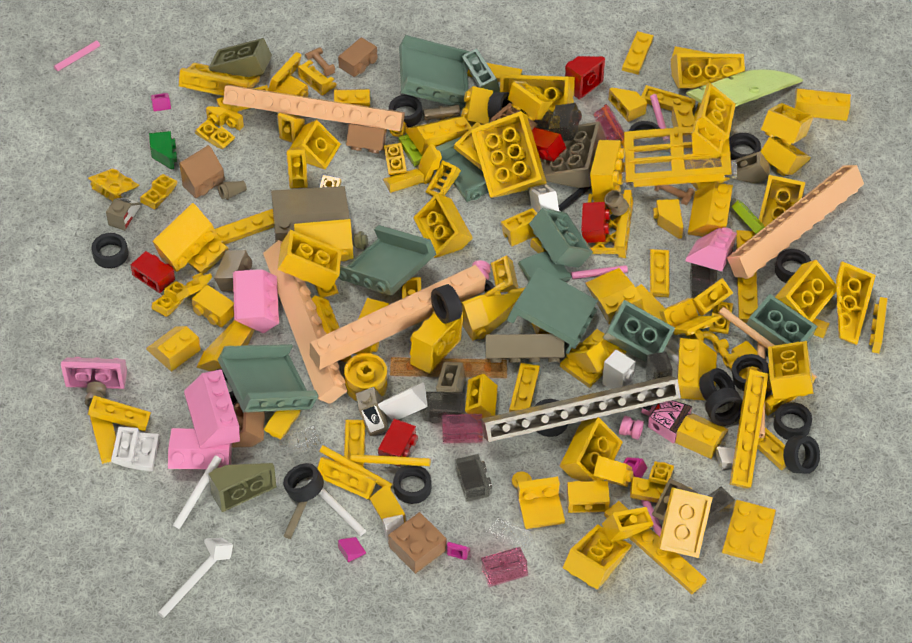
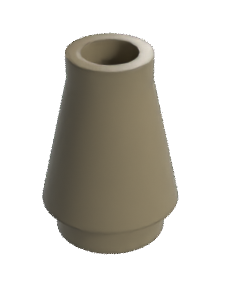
[218,180,247,200]

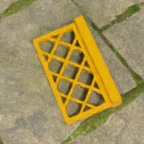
[179,63,260,96]
[587,190,633,258]

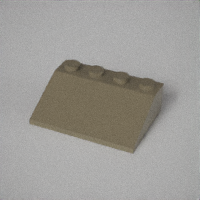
[541,121,606,188]
[271,186,349,242]

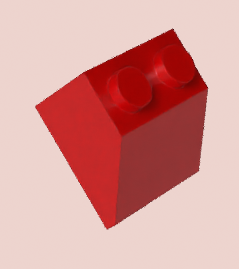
[565,56,605,100]

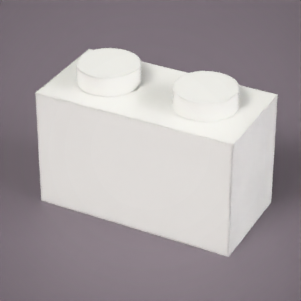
[528,184,559,213]
[602,350,635,389]

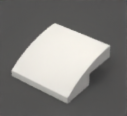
[111,427,160,471]

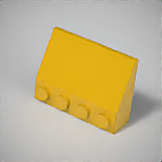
[471,111,547,198]

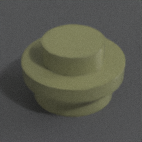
[354,231,368,250]

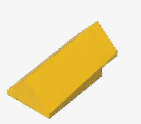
[692,82,736,155]

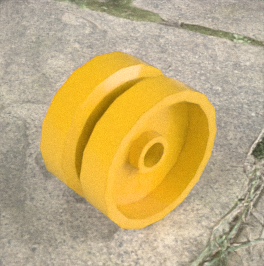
[344,353,388,401]

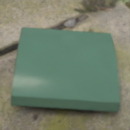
[518,251,571,282]

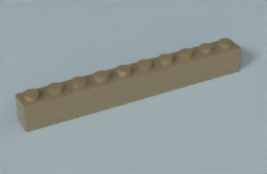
[481,376,681,442]

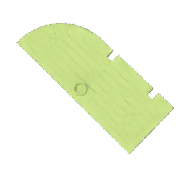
[686,70,803,107]

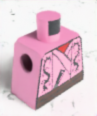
[641,400,692,443]

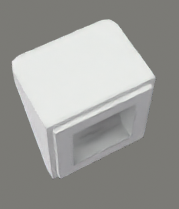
[715,447,735,470]
[382,515,404,542]
[204,537,233,560]

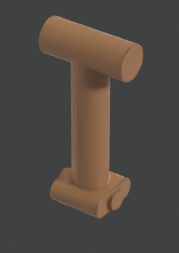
[305,47,336,77]
[654,185,695,206]

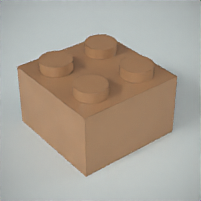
[388,512,447,574]

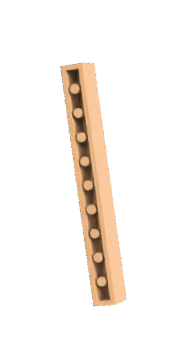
[223,85,405,131]
[727,165,864,279]
[263,240,347,404]
[309,265,486,370]

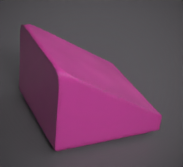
[151,93,171,112]
[623,457,648,478]
[338,537,366,562]
[447,542,470,560]

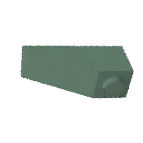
[462,48,500,93]

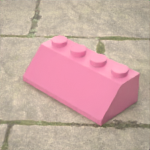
[184,370,240,449]

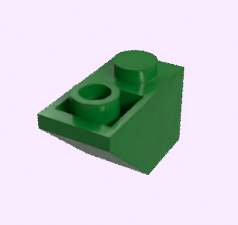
[149,131,177,169]

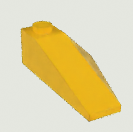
[671,53,745,89]
[836,261,876,345]
[462,287,525,341]
[197,320,255,371]

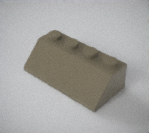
[484,334,564,363]

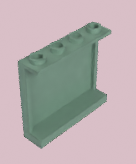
[399,35,470,108]
[435,137,489,202]
[339,225,436,296]
[507,267,598,354]
[218,344,319,413]

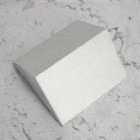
[378,382,428,421]

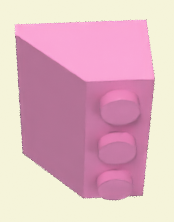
[685,228,737,271]
[233,269,279,333]
[61,357,127,389]
[168,428,232,469]

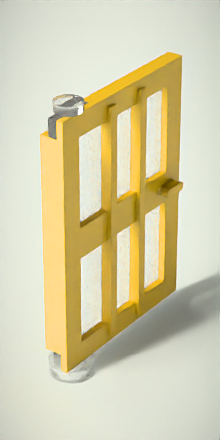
[622,126,738,187]

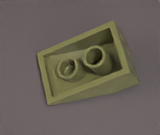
[209,38,272,77]
[208,463,277,512]

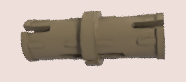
[423,105,460,121]

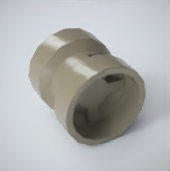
[604,190,629,216]
[84,382,107,407]

